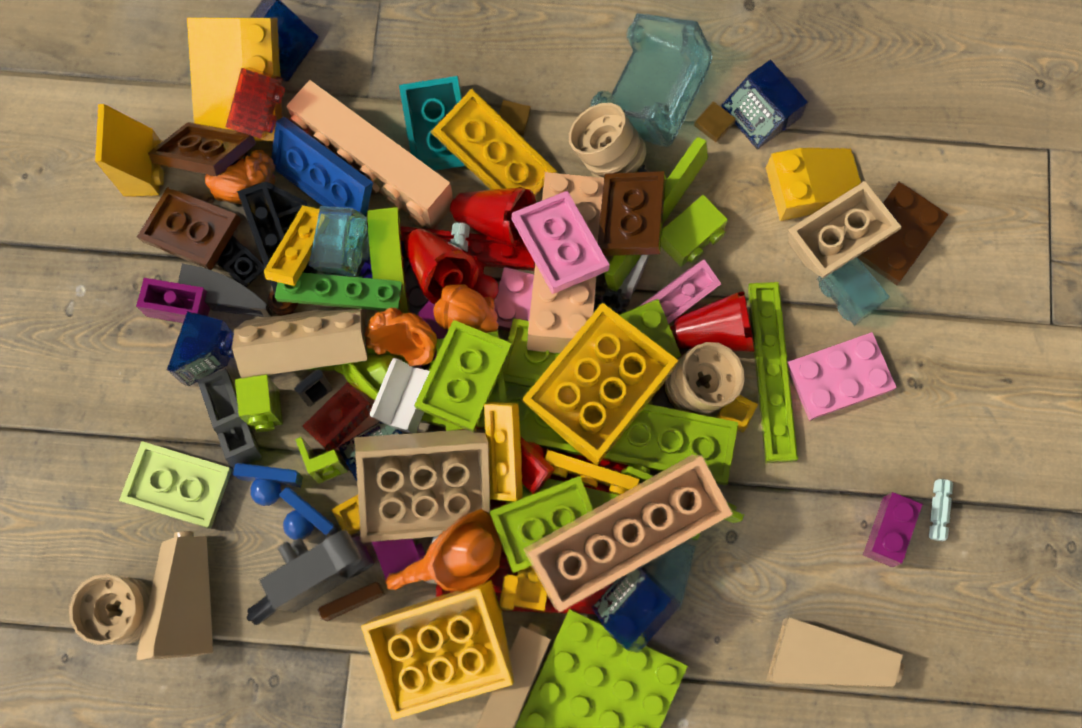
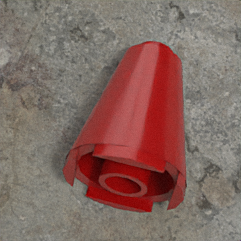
[450,187,536,248]
[404,229,479,304]
[670,291,755,352]

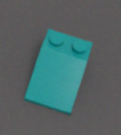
[399,76,465,171]

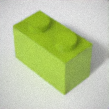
[661,195,728,267]
[235,374,283,432]

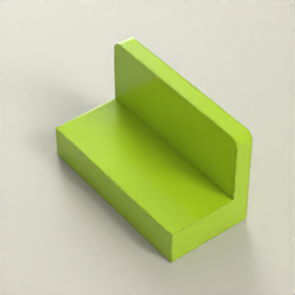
[295,437,348,484]

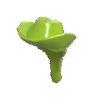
[306,348,413,400]

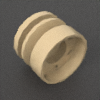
[569,103,647,178]
[665,342,744,416]
[69,574,151,645]

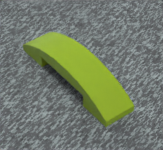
[367,207,410,313]

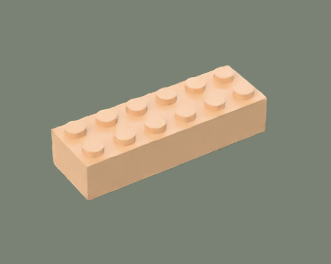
[287,80,453,229]
[527,172,604,353]
[523,455,732,612]

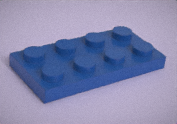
[271,117,373,225]

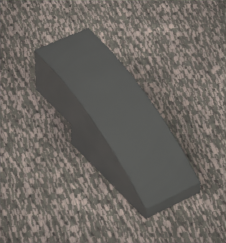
[178,263,272,317]
[197,368,263,470]

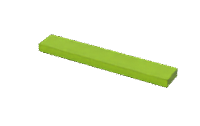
[604,137,708,292]
[747,282,798,463]

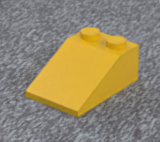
[95,104,164,197]
[765,148,861,221]

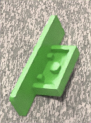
[275,273,402,311]

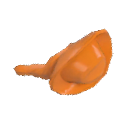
[385,508,503,591]

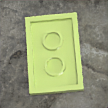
[119,441,232,529]

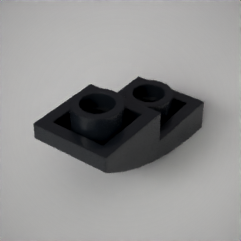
[217,235,265,287]

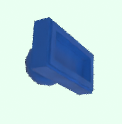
[233,463,303,506]
[279,487,338,540]

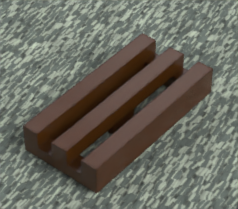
[318,582,385,622]

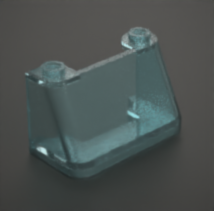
[589,13,712,147]

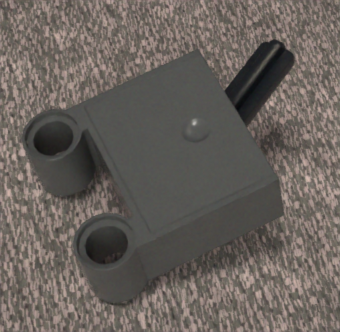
[246,530,374,625]

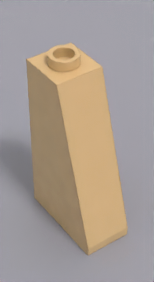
[137,531,213,661]
[766,617,904,687]
[476,624,551,728]

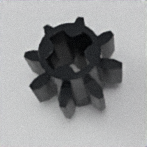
[593,287,630,315]

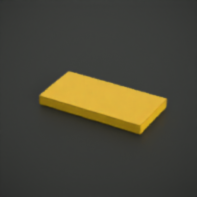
[431,89,557,196]

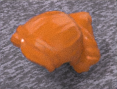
[205,150,276,204]
[434,284,499,333]
[364,308,437,366]

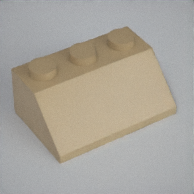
[788,181,901,278]

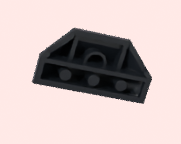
[237,181,327,294]

